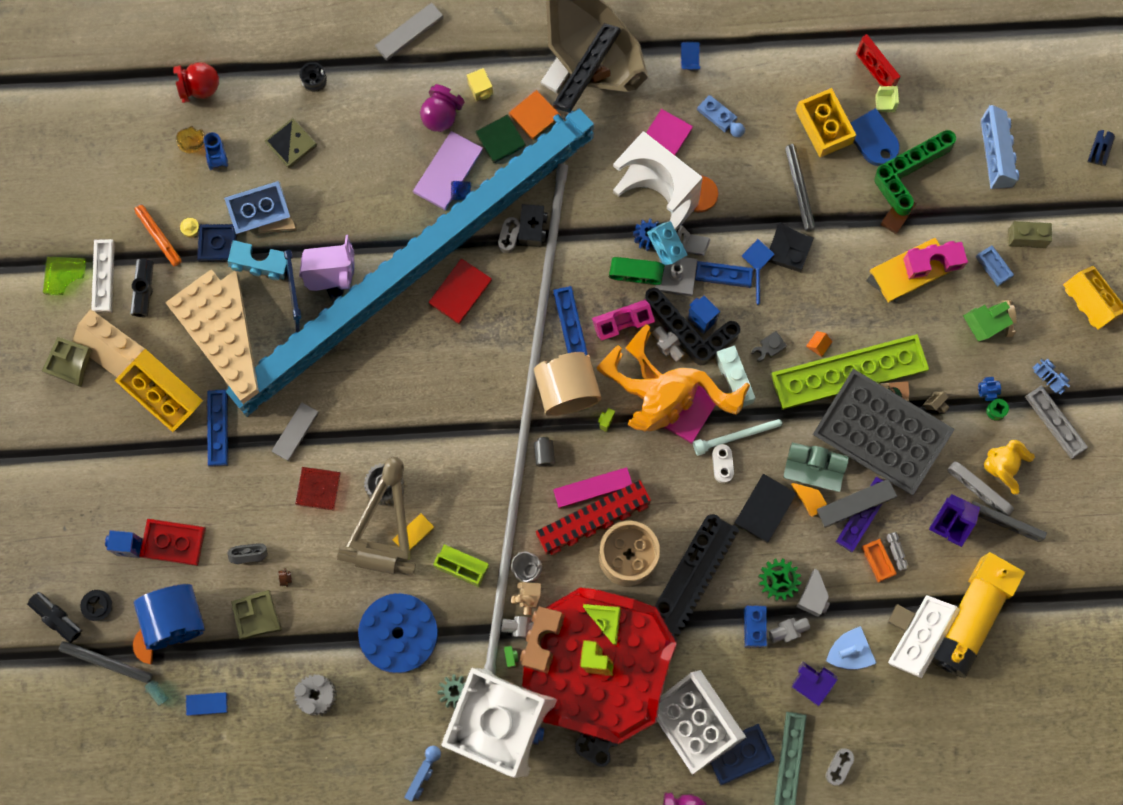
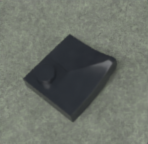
[768,222,814,273]

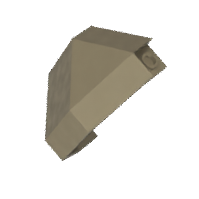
[546,0,648,92]

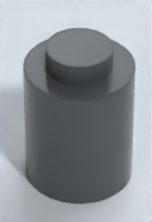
[534,437,555,467]

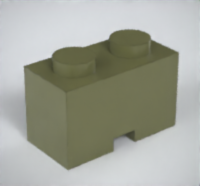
[1008,221,1052,248]

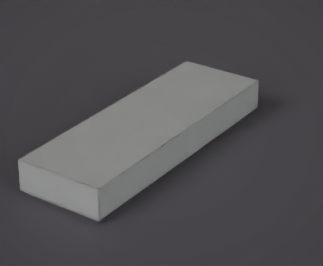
[272,403,319,462]

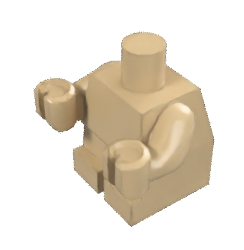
[510,582,541,615]

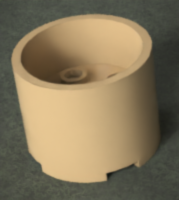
[534,352,602,416]
[599,521,660,587]

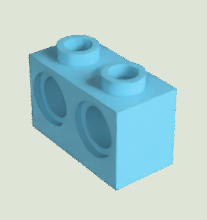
[647,221,688,265]

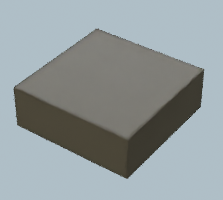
[888,604,915,632]

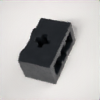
[518,204,548,247]

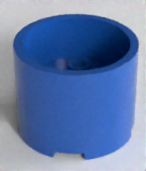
[133,584,205,650]

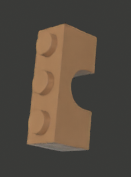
[520,606,564,674]

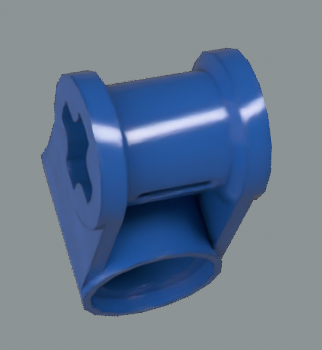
[204,132,228,170]

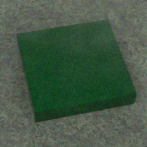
[475,115,526,163]

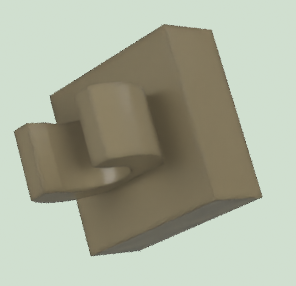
[923,391,949,413]

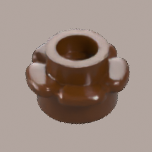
[279,568,292,587]

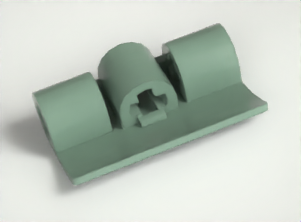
[783,442,849,492]

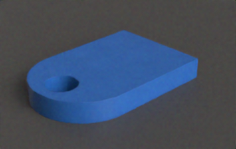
[850,108,899,166]

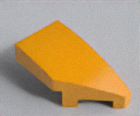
[791,483,827,517]

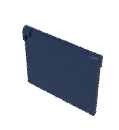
[284,250,301,333]

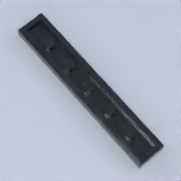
[553,23,621,113]

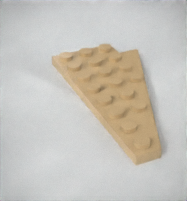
[165,269,259,404]

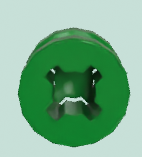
[986,399,1009,421]

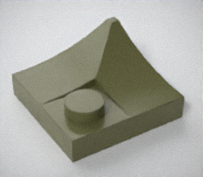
[42,337,92,387]
[231,590,282,640]

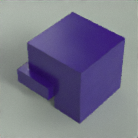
[929,494,980,547]
[792,661,838,706]

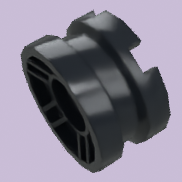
[300,62,327,92]

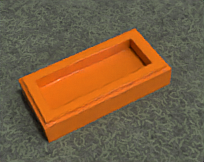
[861,539,897,583]

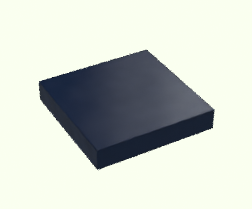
[197,224,237,262]

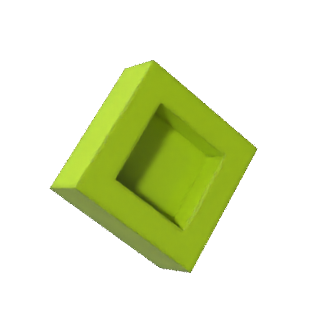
[598,408,615,432]

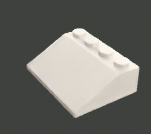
[657,670,746,774]

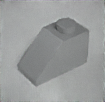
[797,569,830,617]

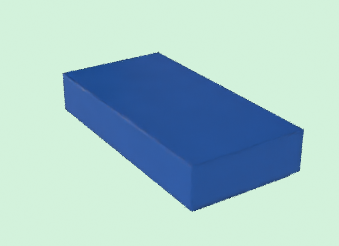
[186,692,228,716]

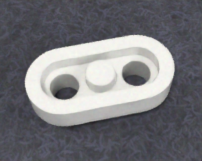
[712,444,734,483]

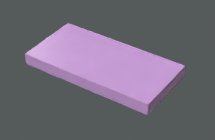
[413,131,483,210]

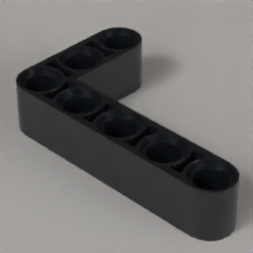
[644,287,741,365]

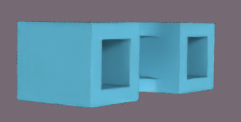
[228,240,286,280]

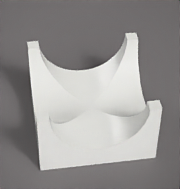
[613,131,703,230]
[441,668,557,778]

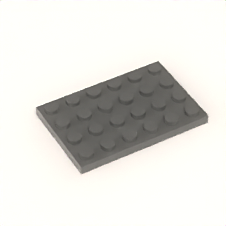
[812,368,955,495]

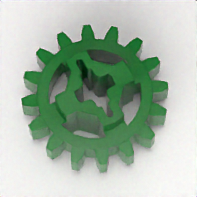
[758,558,801,602]

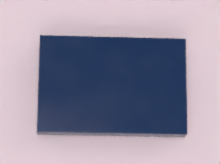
[710,723,776,786]

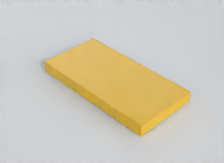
[870,238,952,303]

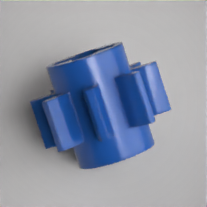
[978,377,1001,401]

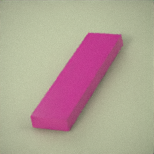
[553,467,632,508]

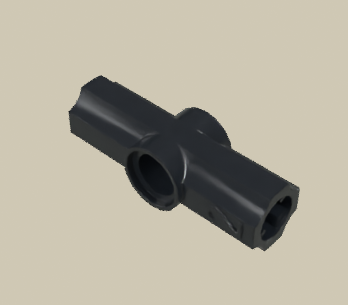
[130,259,154,318]
[27,591,83,643]

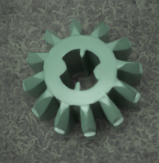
[438,674,466,709]

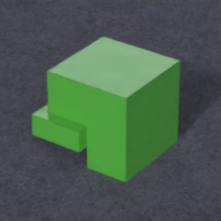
[963,301,1013,341]

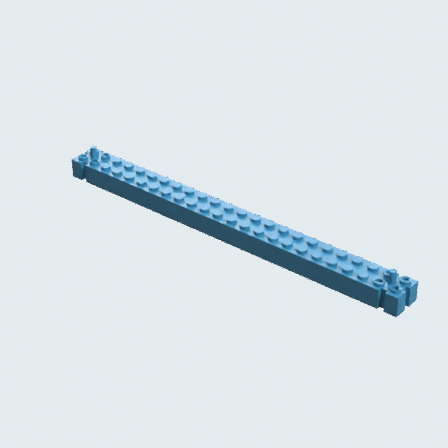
[226,108,594,417]

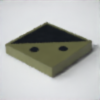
[264,118,317,168]

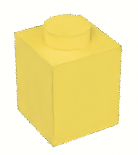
[467,68,493,101]

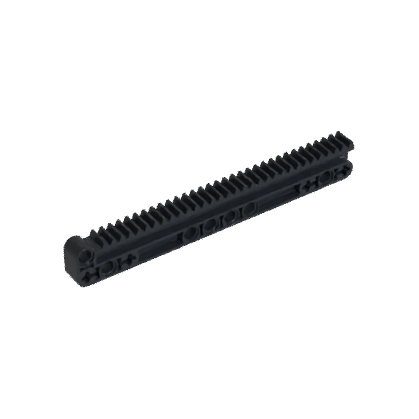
[575,514,740,767]

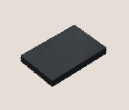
[734,474,797,544]

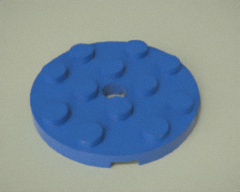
[358,593,438,673]

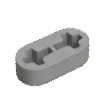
[498,217,520,253]
[826,748,854,785]

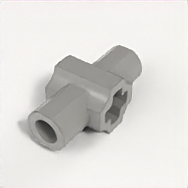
[652,326,686,362]
[501,616,534,638]
[769,617,810,643]

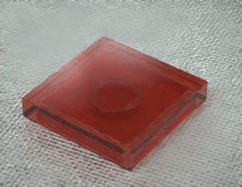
[295,467,341,511]

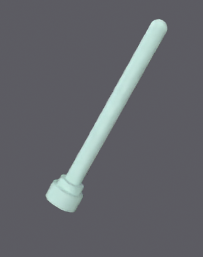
[693,419,782,456]

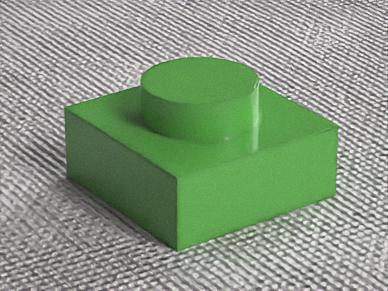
[504,646,519,669]

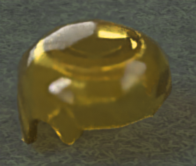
[175,126,205,154]

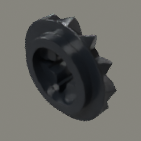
[80,590,113,621]

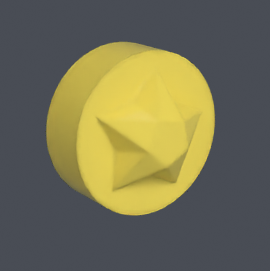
[180,218,199,238]

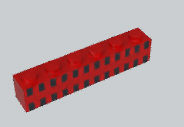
[535,480,651,556]

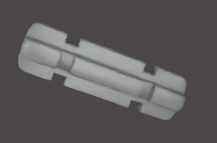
[887,532,908,571]

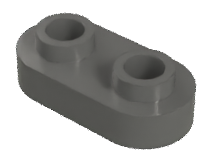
[227,543,268,564]

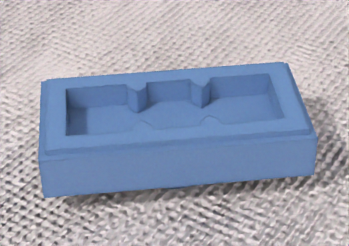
[976,245,1014,287]

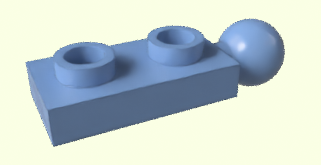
[697,95,745,138]
[404,746,441,802]

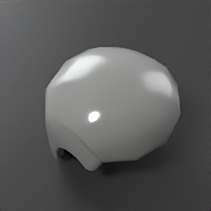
[511,551,542,583]

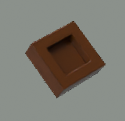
[591,64,611,82]

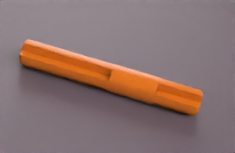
[134,205,181,266]

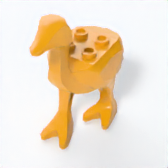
[597,324,750,432]

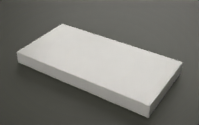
[888,595,960,678]

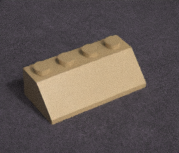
[72,309,145,377]

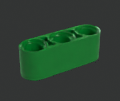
[608,257,665,285]

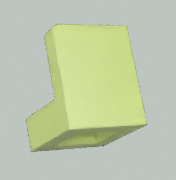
[876,86,899,112]

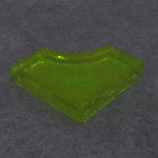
[43,257,86,295]

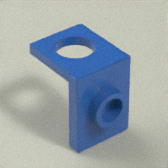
[681,42,700,69]

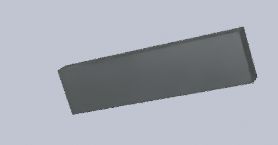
[817,479,897,528]
[971,501,1047,542]

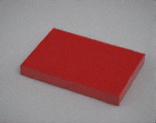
[856,34,901,86]
[428,258,492,324]
[139,519,206,566]

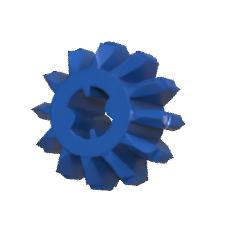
[633,218,659,251]

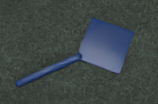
[742,239,775,305]

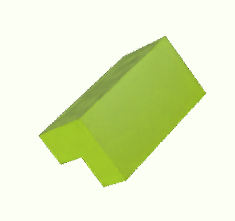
[433,544,489,587]
[581,641,614,676]

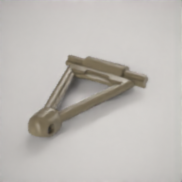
[337,457,416,575]

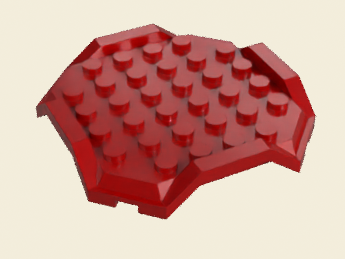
[522,587,677,744]

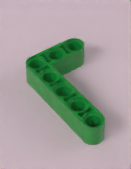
[874,130,956,216]

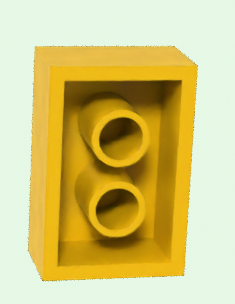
[796,88,856,158]

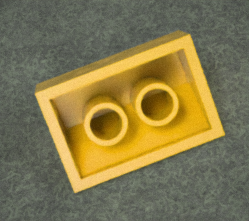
[1063,265,1123,330]

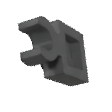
[751,331,787,362]

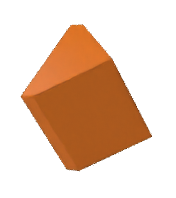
[806,331,833,357]

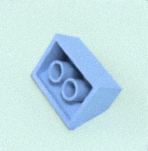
[224,181,290,234]

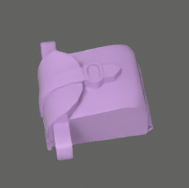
[299,235,355,291]

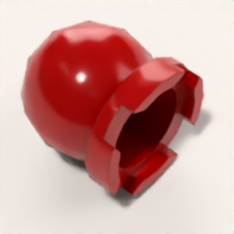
[173,62,219,103]

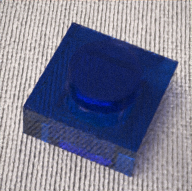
[451,181,471,201]

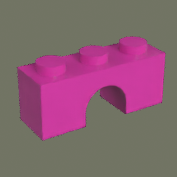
[903,241,968,279]
[592,300,655,341]

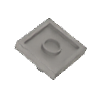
[655,257,697,297]

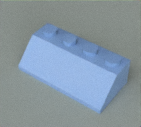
[981,105,1019,189]

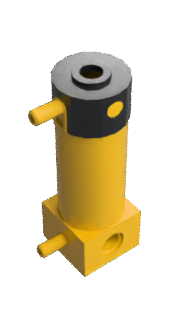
[932,552,1025,678]

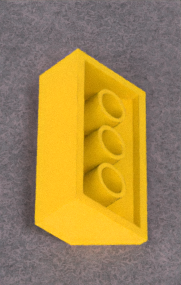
[115,349,203,432]

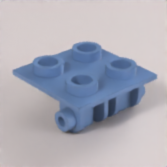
[1033,359,1070,395]

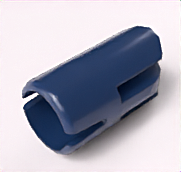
[1087,130,1115,166]

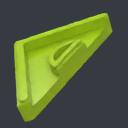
[583,604,621,645]

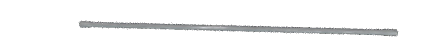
[484,164,568,675]

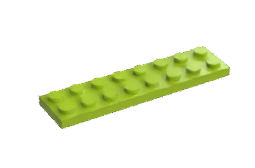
[771,334,929,410]

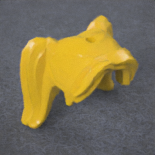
[984,440,1035,495]

